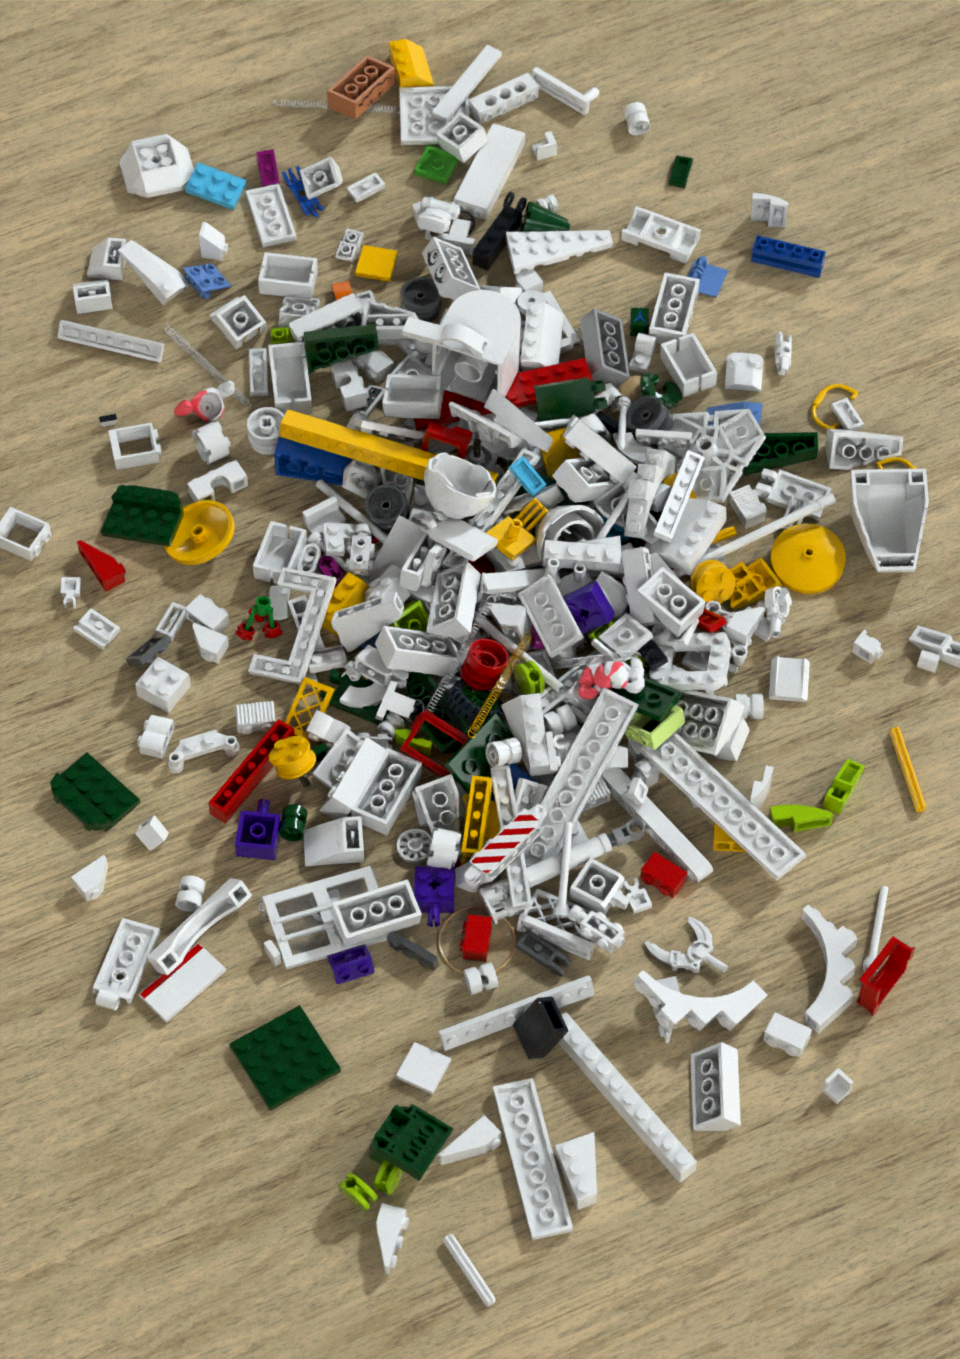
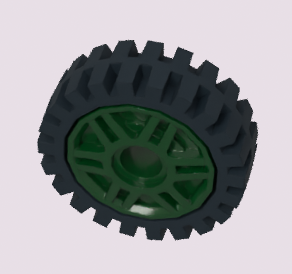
[447,679,504,727]

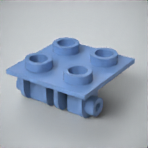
[687,256,728,298]
[183,263,231,299]

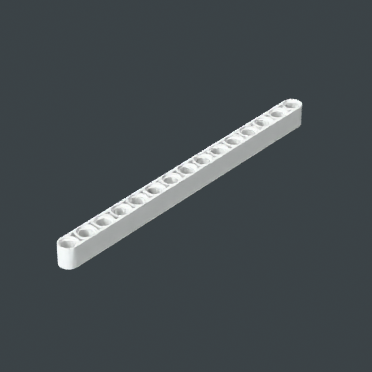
[512,681,713,883]

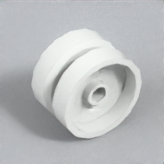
[247,407,284,455]

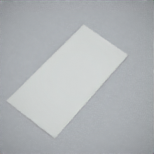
[365,515,424,583]

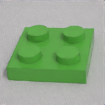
[414,145,459,185]

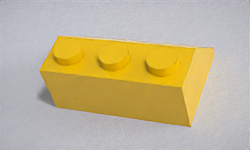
[389,39,434,89]
[322,572,369,637]

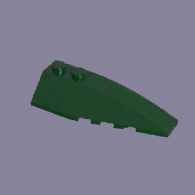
[406,672,475,754]

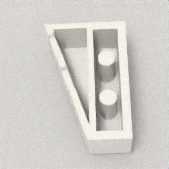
[555,1132,597,1210]

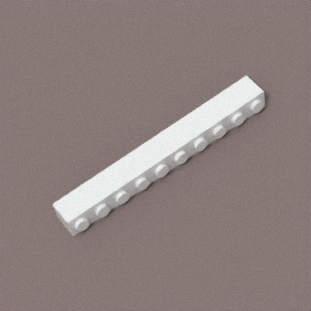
[558,1012,697,1183]

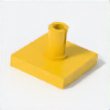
[486,516,536,560]

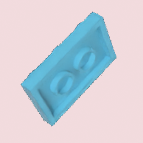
[185,163,247,210]

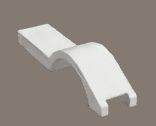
[402,317,488,357]

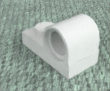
[629,333,657,374]

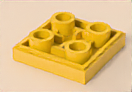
[355,245,398,282]

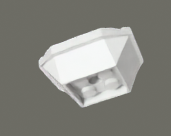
[120,134,194,198]

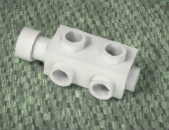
[346,524,375,579]
[568,905,625,953]

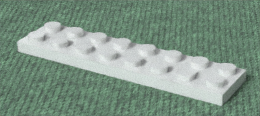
[493,1078,573,1241]

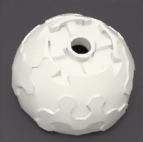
[424,453,496,519]

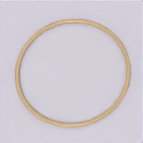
[438,906,517,974]

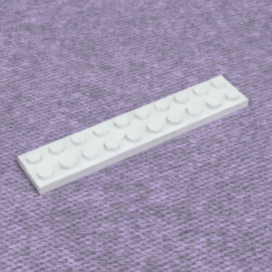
[524,688,639,867]
[640,732,806,880]

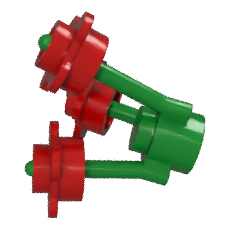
[235,596,283,641]

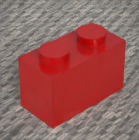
[640,852,687,898]
[459,914,492,962]

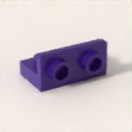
[327,944,375,984]

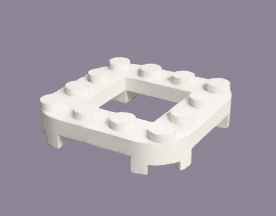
[650,632,732,695]

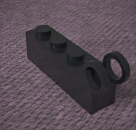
[472,191,527,271]

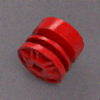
[460,638,508,691]

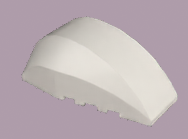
[850,469,929,573]

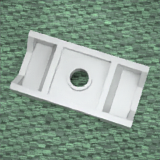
[621,206,701,264]

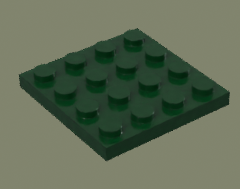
[229,1005,341,1111]

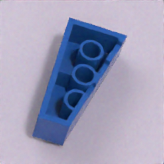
[274,437,352,486]

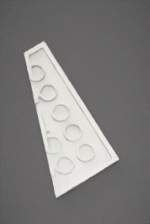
[505,230,613,274]

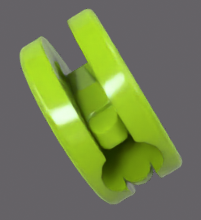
[514,660,545,695]
[374,1160,404,1195]
[338,1173,378,1211]

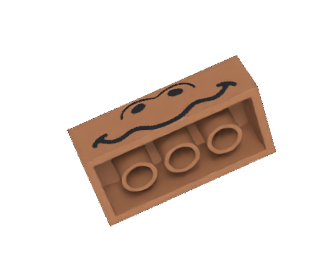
[327,55,395,120]

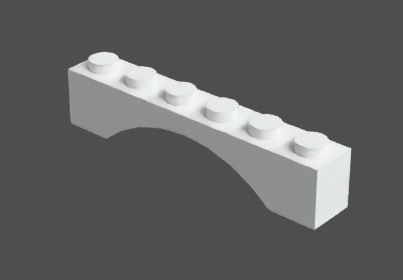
[146,878,252,975]

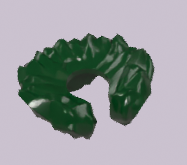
[640,373,683,409]

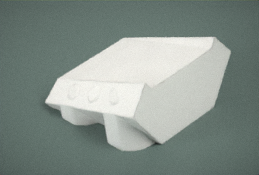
[278,295,320,330]
[596,571,629,619]
[769,656,810,702]

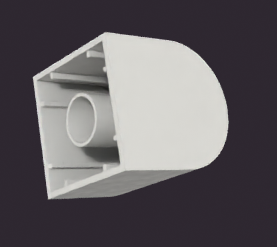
[432,290,521,403]

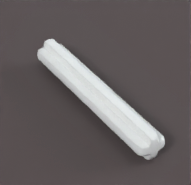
[443,1234,495,1307]

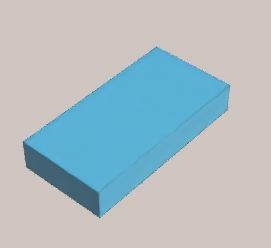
[508,456,547,497]

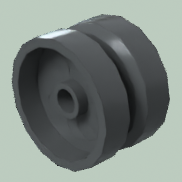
[401,277,441,322]
[626,395,673,433]
[365,484,409,531]

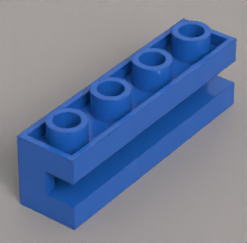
[751,235,826,278]

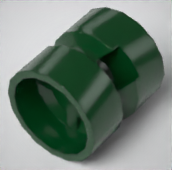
[279,804,308,841]

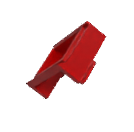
[421,422,473,459]
[399,710,470,781]
[856,936,915,1016]

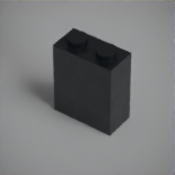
[513,997,569,1059]

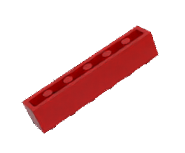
[208,719,295,824]

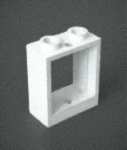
[108,422,162,470]
[0,507,51,562]

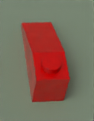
[77,540,126,591]

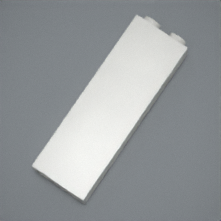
[454,123,525,220]

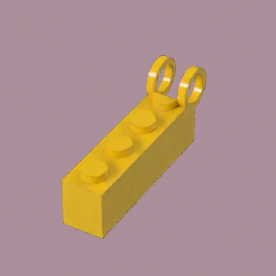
[461,775,493,866]

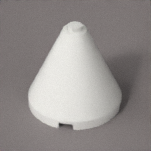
[533,505,607,577]

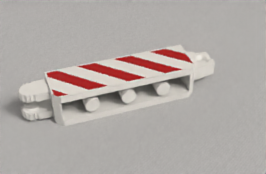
[464,803,548,888]

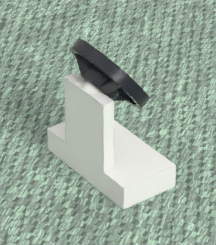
[439,211,475,255]
[375,680,426,725]

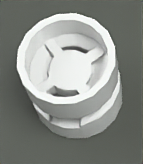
[623,102,650,136]
[735,694,764,719]
[543,704,577,738]
[485,738,522,767]
[175,875,206,912]
[463,962,498,995]

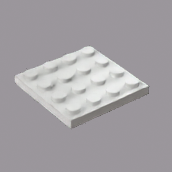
[400,86,470,145]

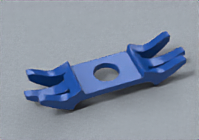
[281,165,325,218]

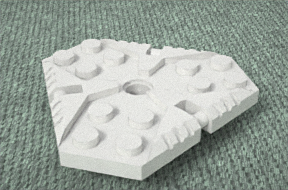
[657,409,766,503]

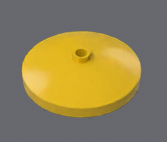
[164,500,235,565]
[770,523,846,594]

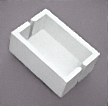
[258,252,318,298]
[660,332,717,397]
[382,374,444,419]
[253,521,307,584]

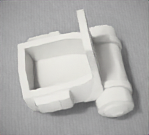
[417,197,460,240]

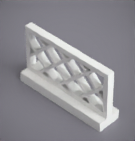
[517,888,610,961]

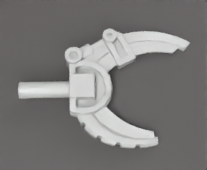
[644,917,728,973]

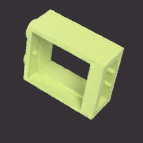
[625,705,685,750]

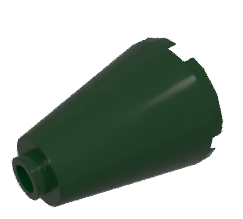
[520,201,571,232]

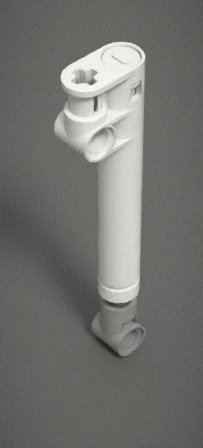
[478,818,644,925]

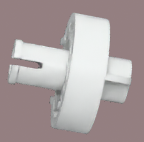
[758,586,792,638]

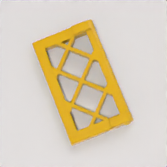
[285,677,335,742]

